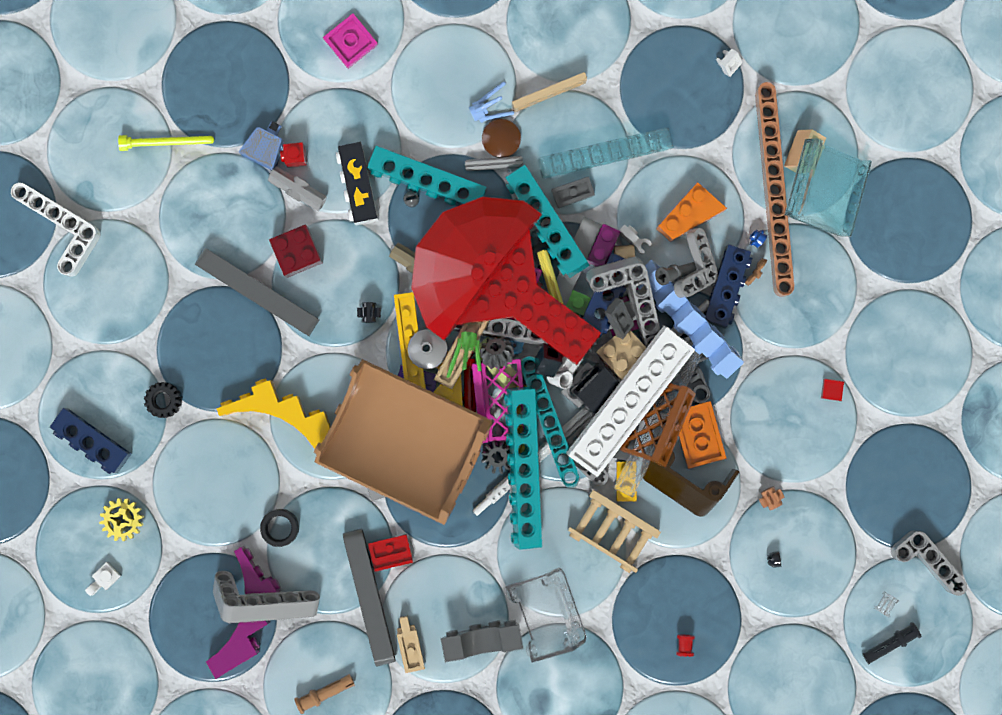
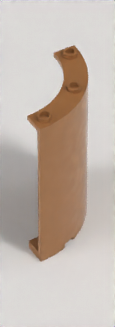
[314,359,493,525]

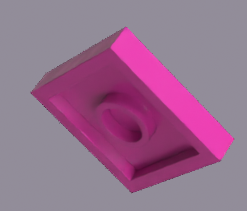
[323,13,378,69]

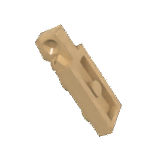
[397,615,425,673]

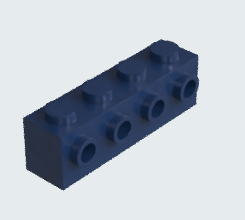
[704,244,753,328]

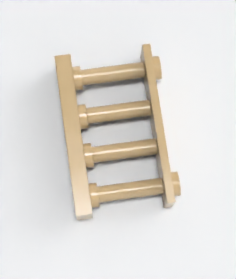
[567,489,661,573]

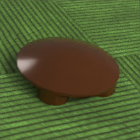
[482,119,521,158]

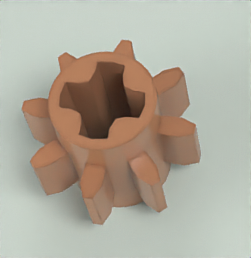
[759,486,785,511]

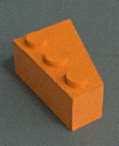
[656,182,727,242]

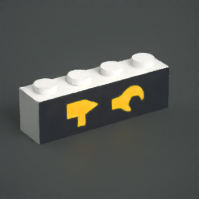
[336,141,379,226]

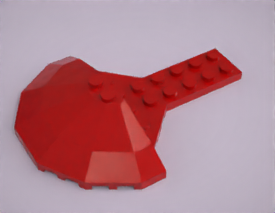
[411,197,601,366]

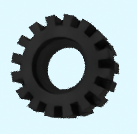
[144,382,182,418]

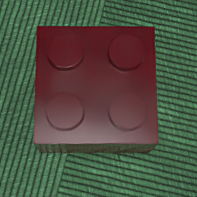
[269,224,323,278]

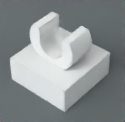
[716,49,743,77]

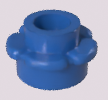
[749,230,767,248]

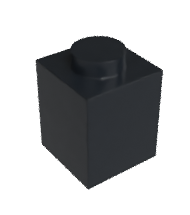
[535,343,563,378]

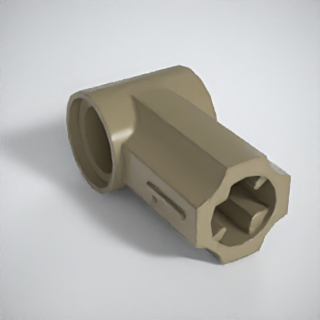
[389,242,415,274]

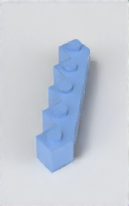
[638,260,744,379]

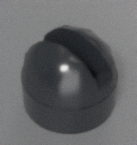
[767,551,782,568]

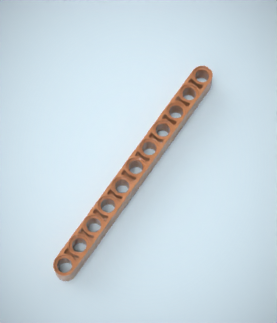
[755,82,794,297]

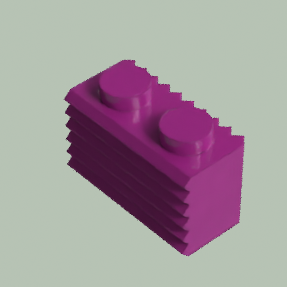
[587,224,621,267]

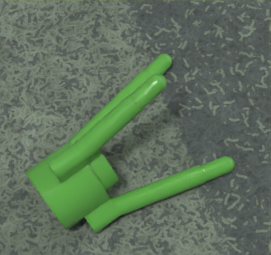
[446,332,481,378]

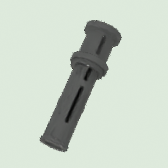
[655,262,697,285]

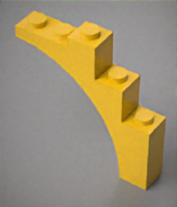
[216,378,331,449]

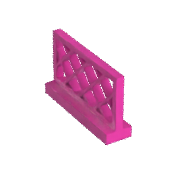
[472,359,524,443]

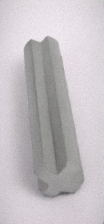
[465,156,523,171]

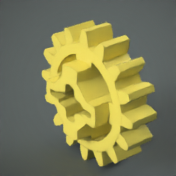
[99,498,144,541]

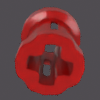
[676,634,695,657]

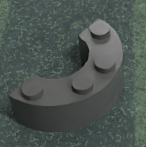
[440,620,524,662]

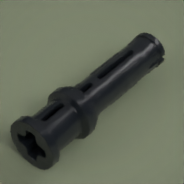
[862,622,922,665]

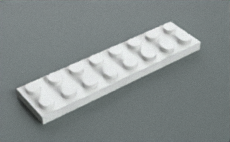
[566,326,695,477]

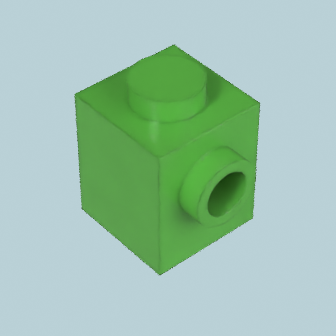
[566,290,591,318]

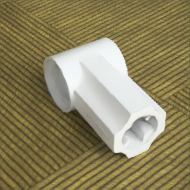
[547,357,583,389]

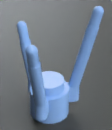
[468,82,514,123]

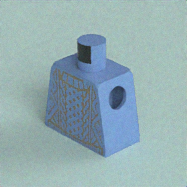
[239,121,284,170]

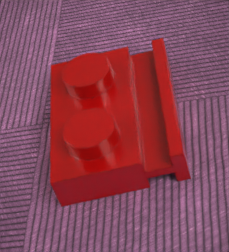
[368,534,413,572]

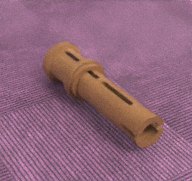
[294,674,355,714]

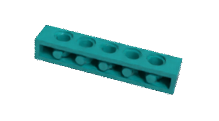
[367,146,487,206]
[505,165,590,278]

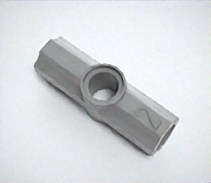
[268,166,327,212]

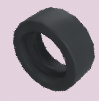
[260,509,299,547]

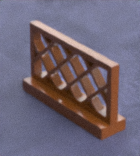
[620,383,696,467]

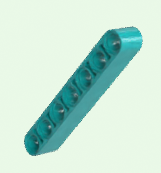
[521,356,580,488]

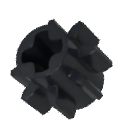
[357,302,381,323]

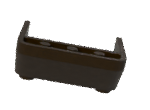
[641,451,740,517]

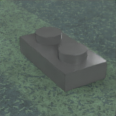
[551,176,595,209]
[605,298,634,339]

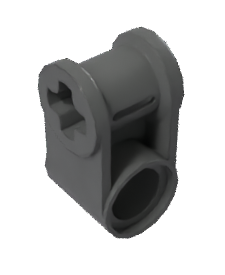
[679,364,710,404]

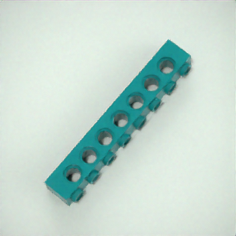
[504,387,542,550]

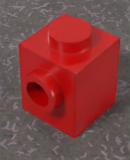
[280,142,307,168]

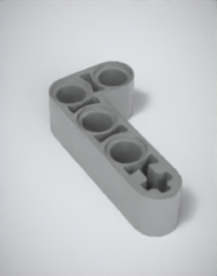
[891,530,967,596]

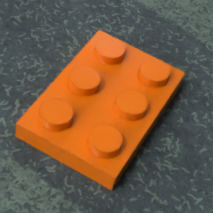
[679,401,727,469]

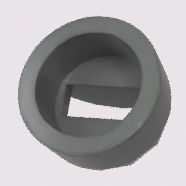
[403,191,419,207]

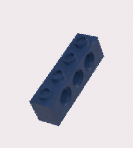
[582,253,635,337]
[49,408,132,474]

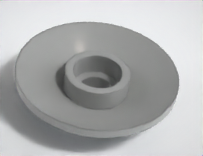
[408,329,448,369]

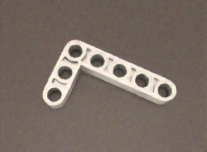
[11,183,100,277]

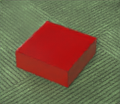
[821,379,844,401]

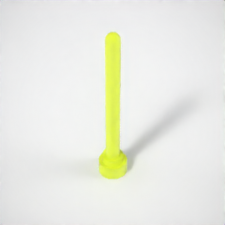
[118,135,214,151]

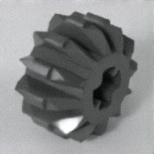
[480,336,514,370]
[481,441,510,474]

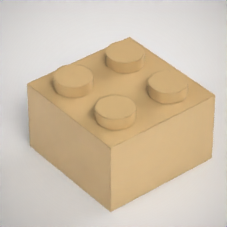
[596,330,646,382]

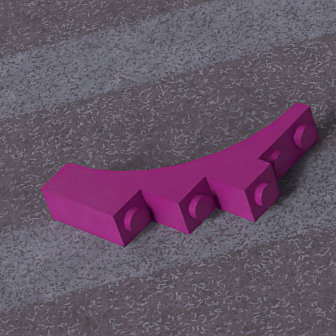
[206,546,281,679]

